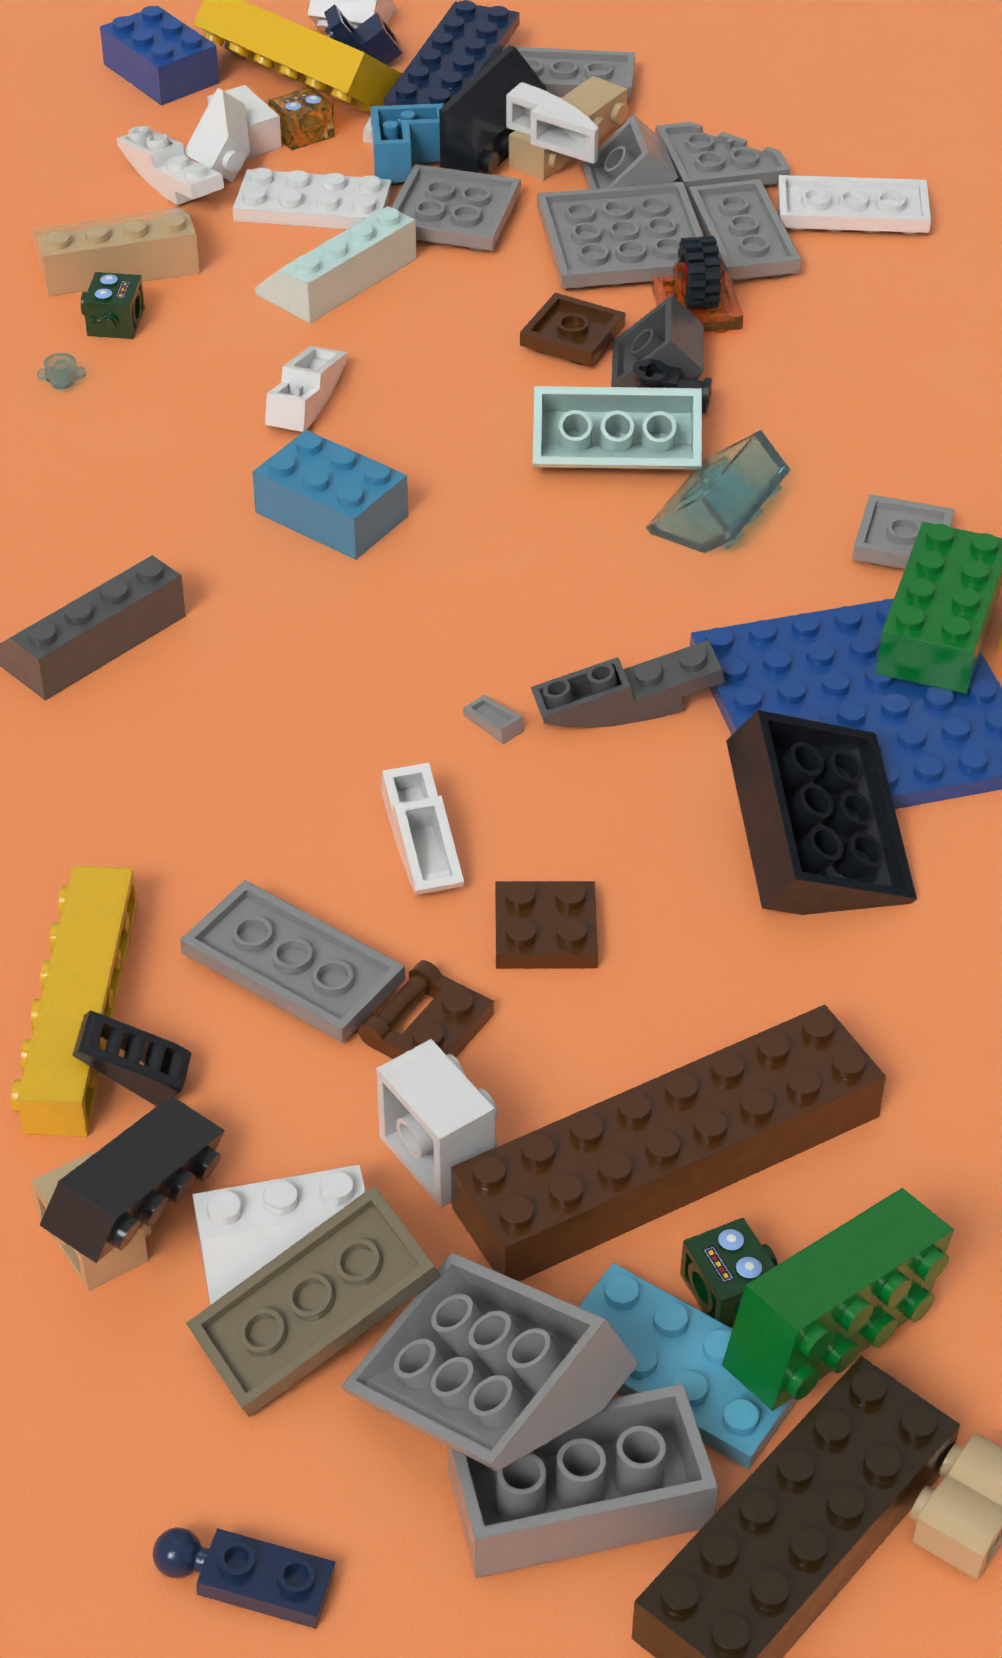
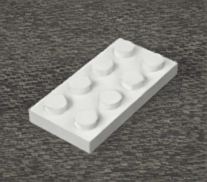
[233,168,392,230]
[778,175,931,235]

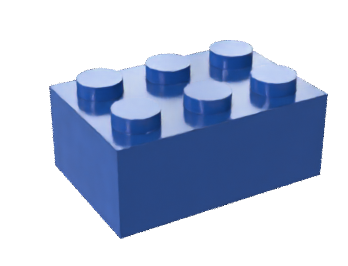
[100,5,219,106]

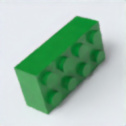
[876,521,1002,694]
[722,1188,954,1411]

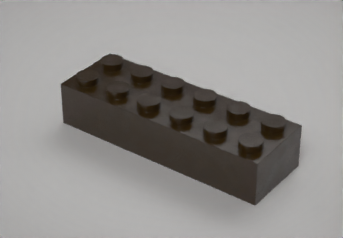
[631,1356,960,1658]

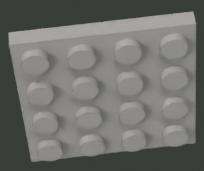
[537,182,703,290]

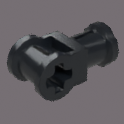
[632,359,713,414]

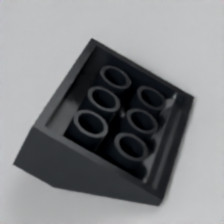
[726,710,917,915]

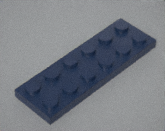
[383,0,520,106]

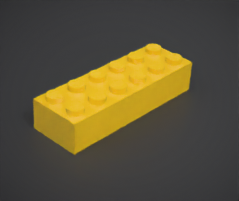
[193,0,402,114]

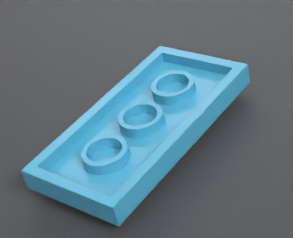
[578,1263,798,1470]

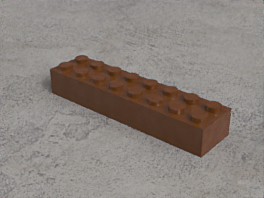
[451,1004,886,1282]

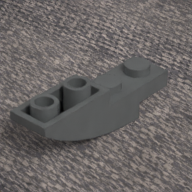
[531,640,725,728]

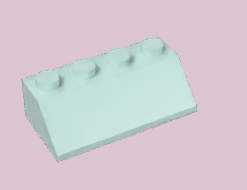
[255,206,416,323]
[533,386,702,470]

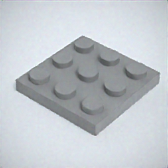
[391,164,521,251]

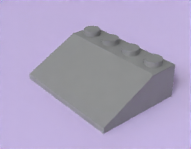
[341,1253,638,1472]

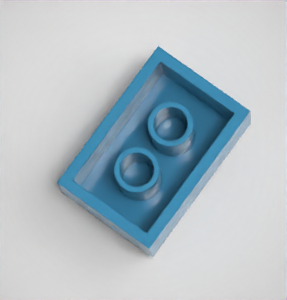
[252,430,408,560]

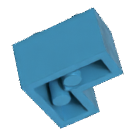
[370,103,443,185]

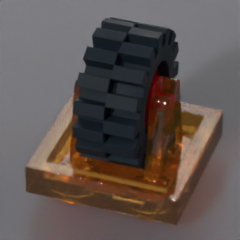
[652,236,744,333]

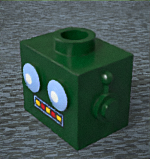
[81,272,145,339]
[680,1218,778,1328]

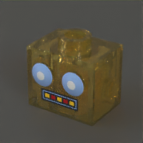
[268,86,335,151]

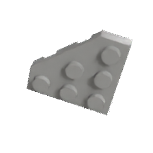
[655,122,791,193]

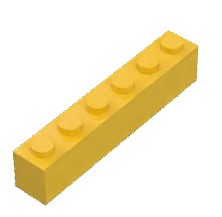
[11,865,138,1137]

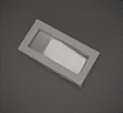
[463,695,524,744]

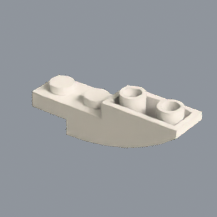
[116,126,225,205]

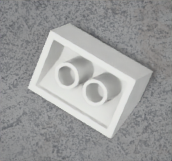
[192,1165,366,1305]

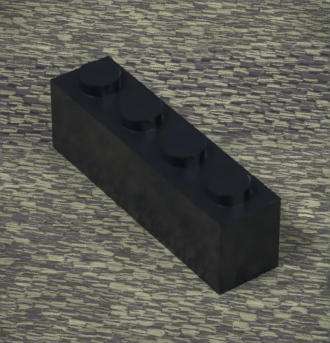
[39,1095,225,1263]

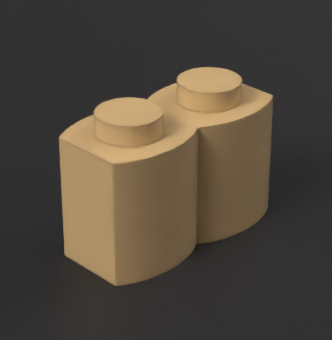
[910,1432,1002,1580]

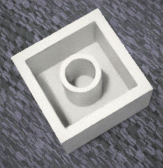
[376,1039,498,1208]

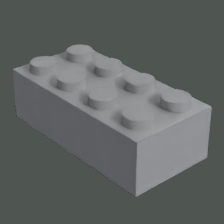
[447,1384,718,1578]

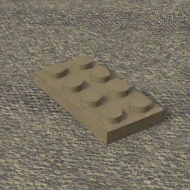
[186,1185,441,1417]

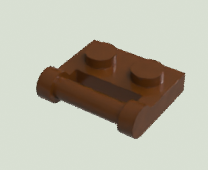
[358,960,494,1059]

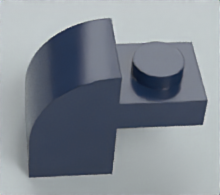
[324,4,403,65]

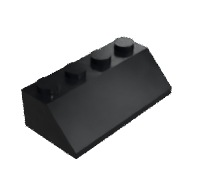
[439,45,546,175]

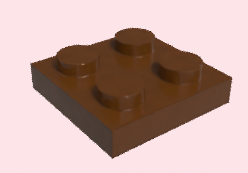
[520,292,626,366]
[495,881,598,969]

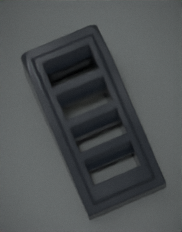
[72,1010,192,1107]

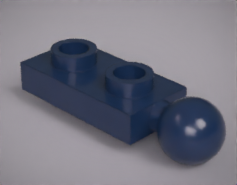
[152,1527,335,1629]

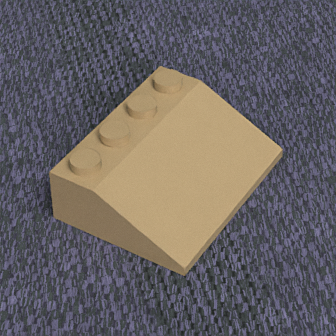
[30,207,200,296]

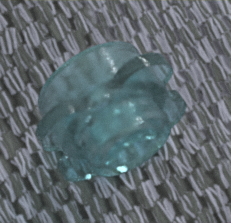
[37,353,86,390]

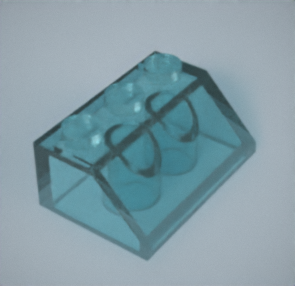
[646,430,791,553]

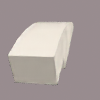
[506,82,599,164]
[265,346,348,432]
[380,762,464,895]

